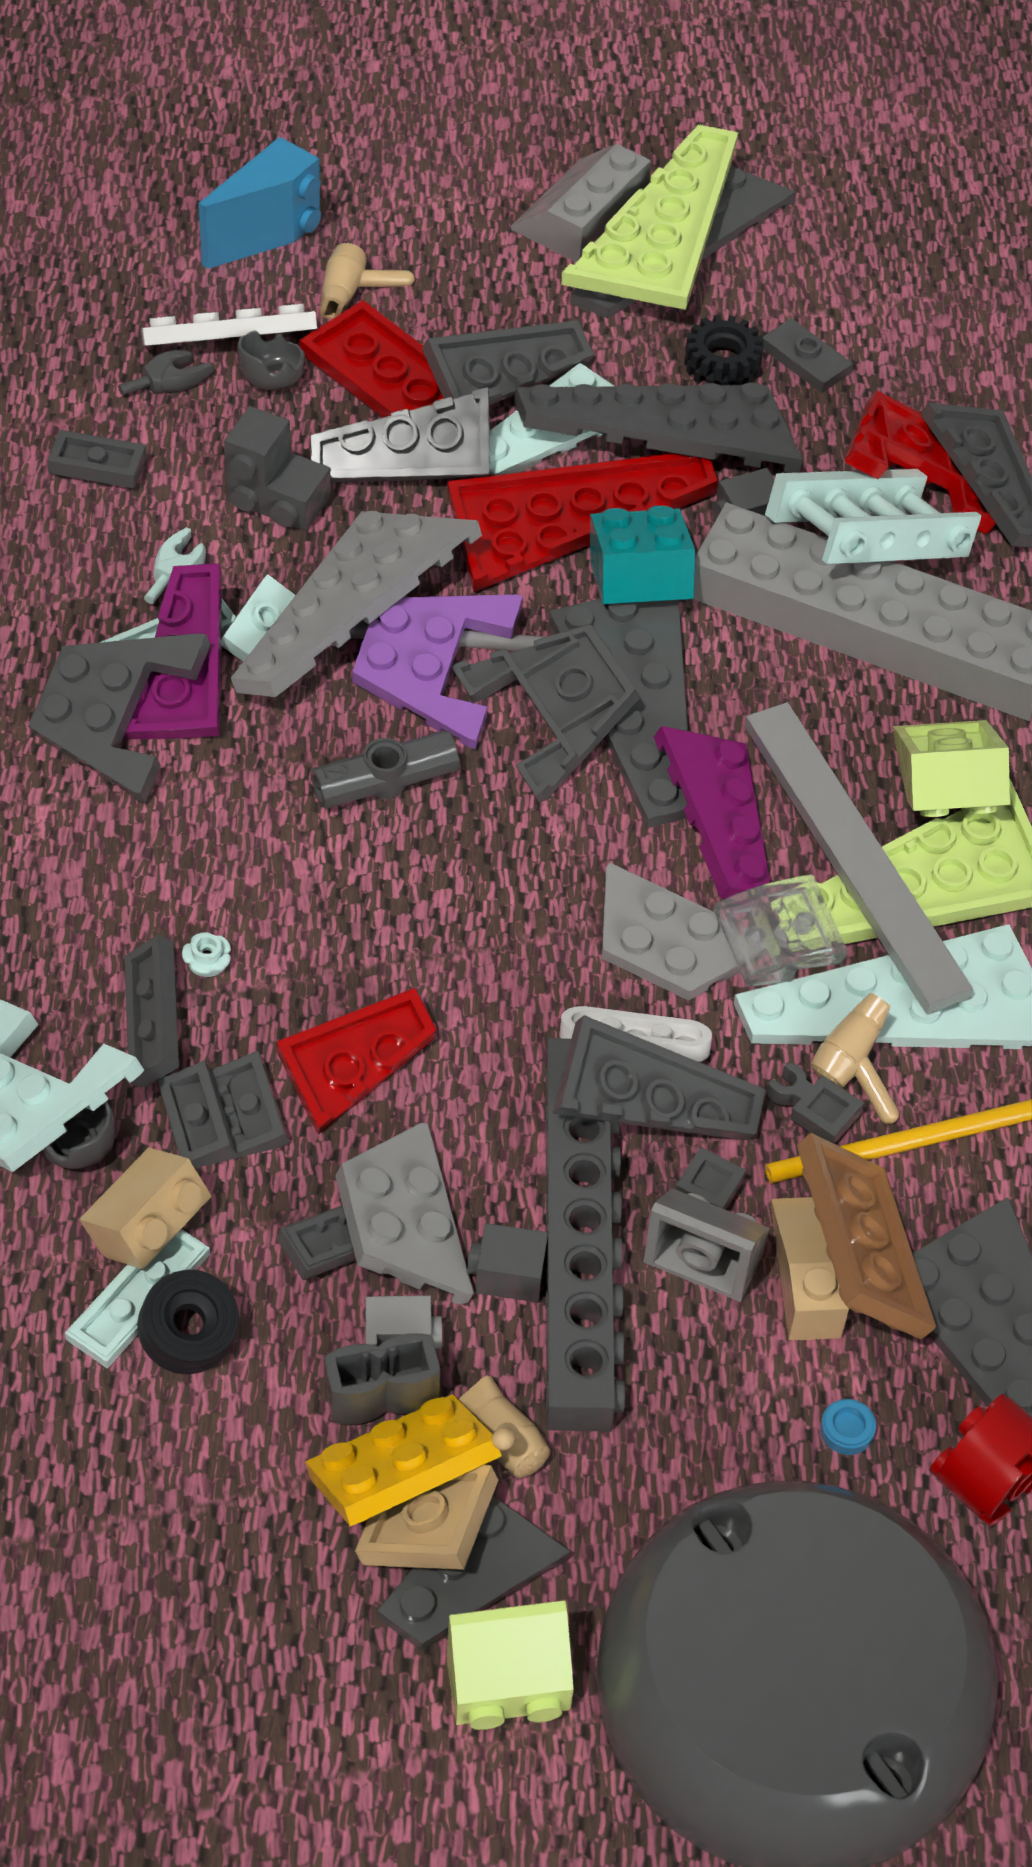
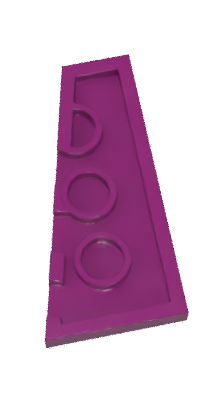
[124,563,222,739]
[653,726,772,905]

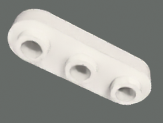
[559,1006,712,1062]

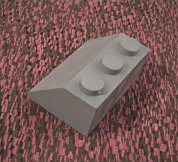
[511,144,651,262]

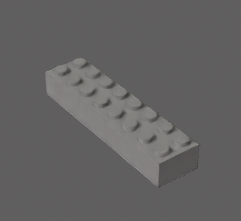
[694,502,1032,721]

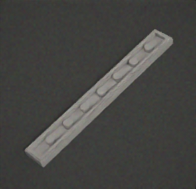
[744,702,973,1014]

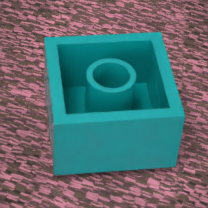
[590,506,695,604]

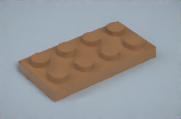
[797,1133,936,1340]

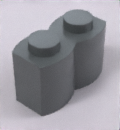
[324,1333,441,1425]

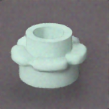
[182,932,231,977]

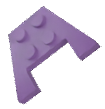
[352,594,523,749]

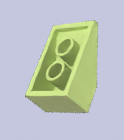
[893,720,1010,817]

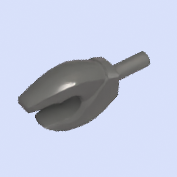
[118,350,214,395]

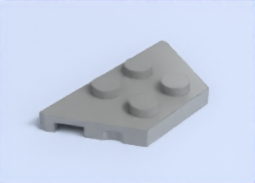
[602,863,776,1001]
[335,1123,474,1304]

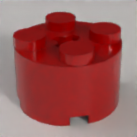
[929,1394,1032,1527]

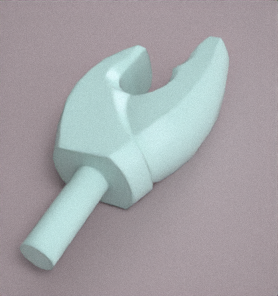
[144,527,206,604]

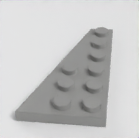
[231,511,482,697]

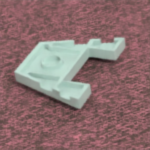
[0,999,144,1172]

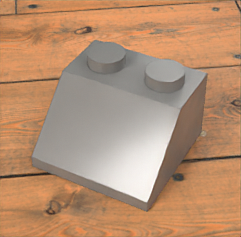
[643,1188,769,1302]

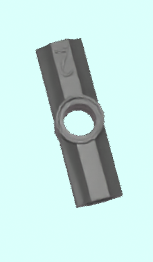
[311,730,460,809]

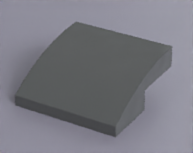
[157,1051,291,1168]

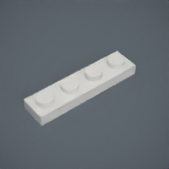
[141,304,317,346]

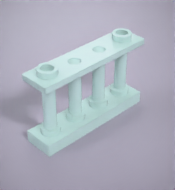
[765,469,981,564]

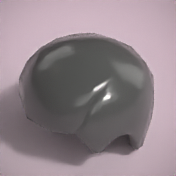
[237,330,305,390]
[42,1101,117,1169]

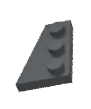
[377,1496,571,1651]

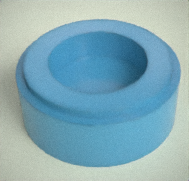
[820,1399,876,1455]

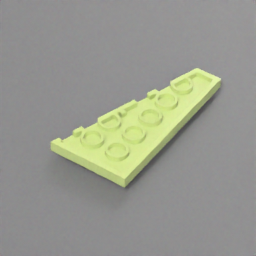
[561,125,738,310]

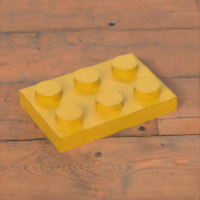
[305,1394,502,1527]

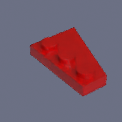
[276,988,437,1134]

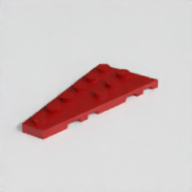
[447,453,718,593]

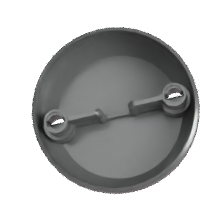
[597,1481,998,1867]

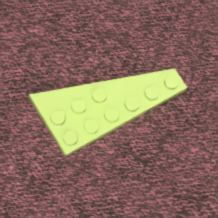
[766,779,1032,957]

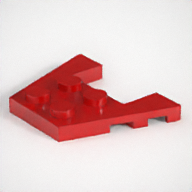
[844,390,996,534]

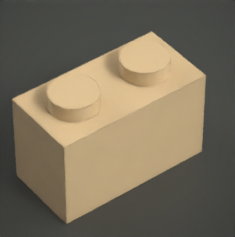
[79,1147,212,1269]

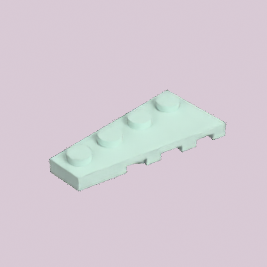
[490,363,614,476]

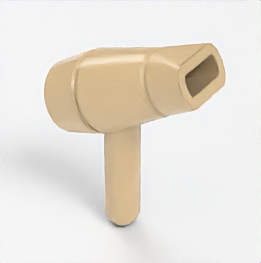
[320,243,415,319]
[810,993,899,1124]
[458,1376,550,1478]

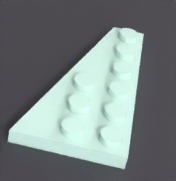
[733,924,1032,1049]

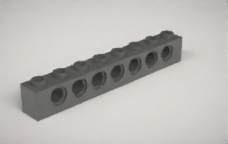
[545,1038,625,1432]

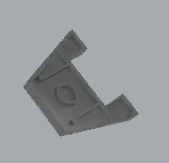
[451,624,640,802]
[28,633,211,803]

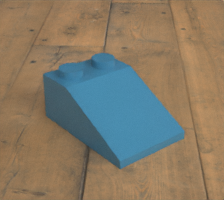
[198,137,321,269]

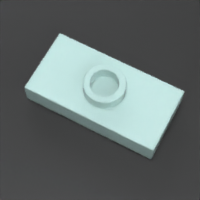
[221,574,295,662]

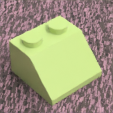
[447,1600,573,1730]

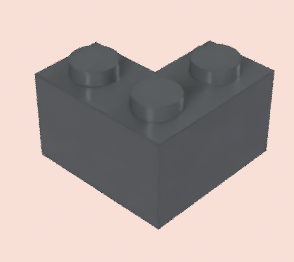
[224,406,331,531]

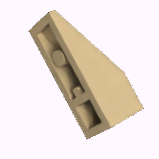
[770,1197,849,1340]

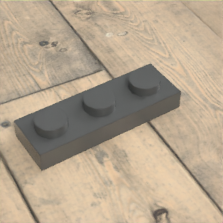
[124,934,179,1087]

